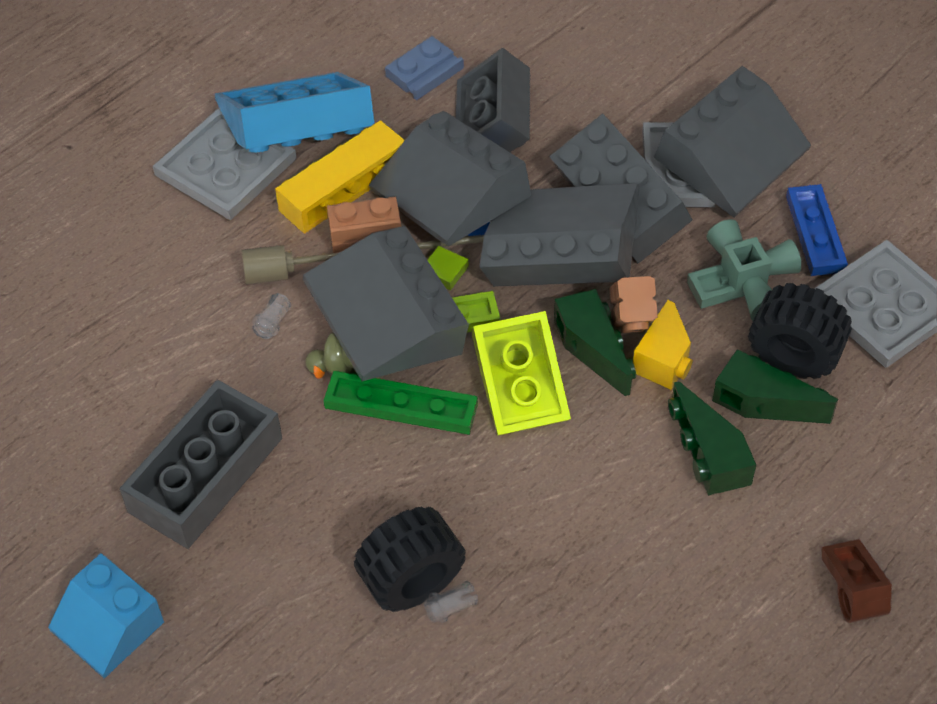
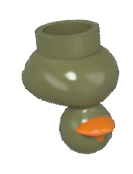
[305,332,354,379]

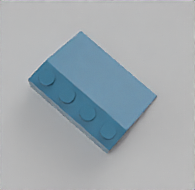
[215,72,375,153]

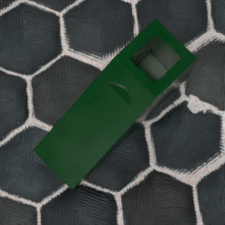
[554,289,636,396]
[712,349,838,424]
[668,381,756,496]

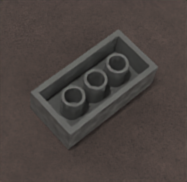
[549,114,692,263]
[119,379,283,549]

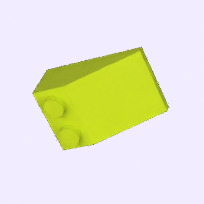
[472,311,571,436]

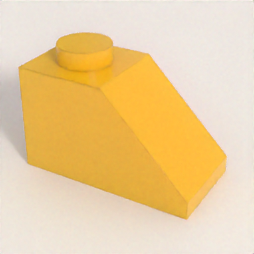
[633,300,693,390]

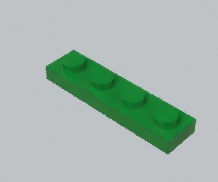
[324,371,478,435]

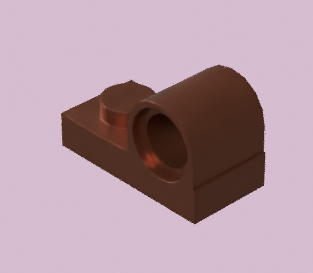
[822,539,892,623]

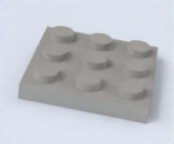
[153,108,297,220]
[814,240,937,368]

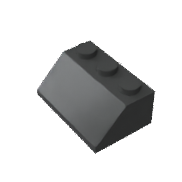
[456,48,530,152]

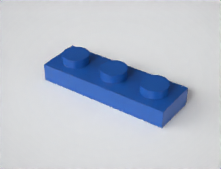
[786,184,848,276]

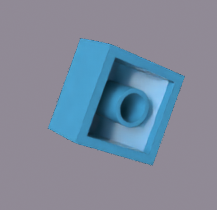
[49,553,164,679]

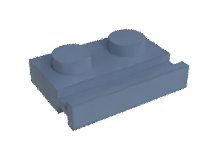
[385,36,464,100]

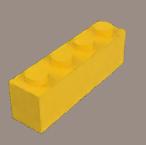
[275,120,405,234]

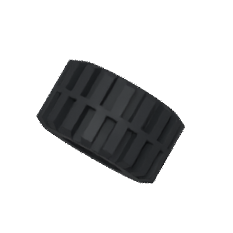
[748,283,852,379]
[354,507,466,612]

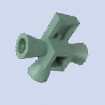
[687,219,801,321]

